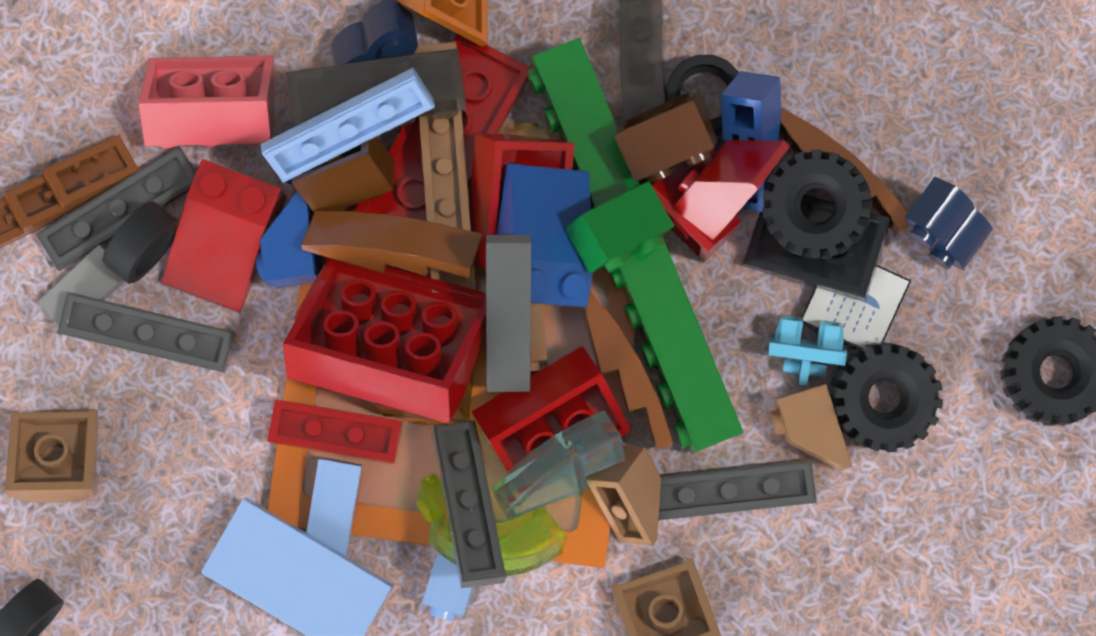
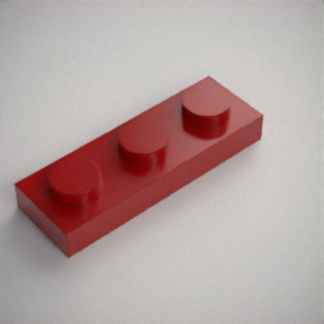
[267,399,403,464]

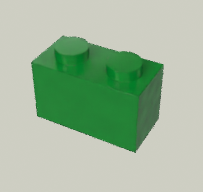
[564,181,675,274]

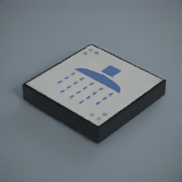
[800,265,912,350]

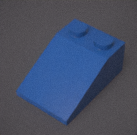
[497,163,593,307]

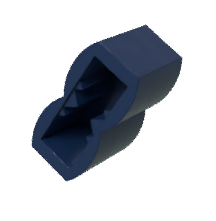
[331,0,418,93]
[905,177,993,271]

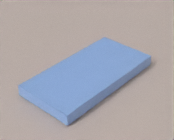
[201,497,394,636]

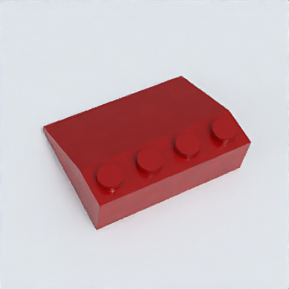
[283,258,486,424]

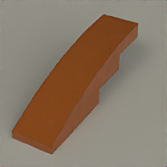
[779,107,909,236]
[0,135,139,248]
[302,211,483,278]
[583,291,674,452]

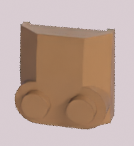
[5,409,99,502]
[611,558,721,636]

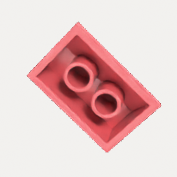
[138,55,274,148]

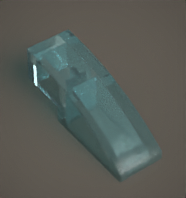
[492,411,626,520]

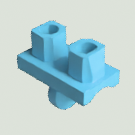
[768,315,847,387]

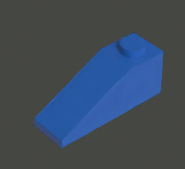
[721,71,781,212]

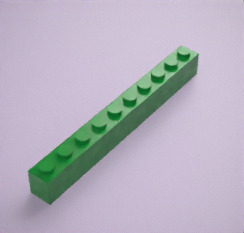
[527,38,744,454]

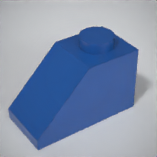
[256,192,323,289]

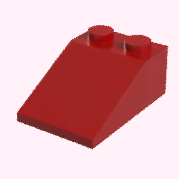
[161,159,287,313]

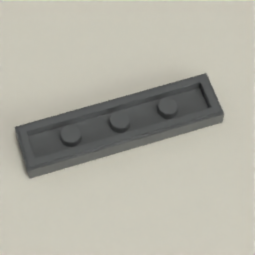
[36,146,196,271]
[486,235,531,392]
[57,292,235,373]
[432,421,506,589]
[658,460,817,521]

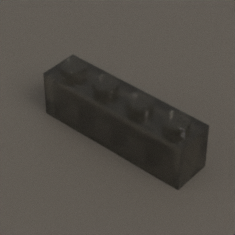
[286,48,466,127]

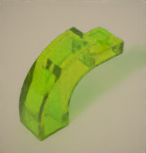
[416,473,567,576]

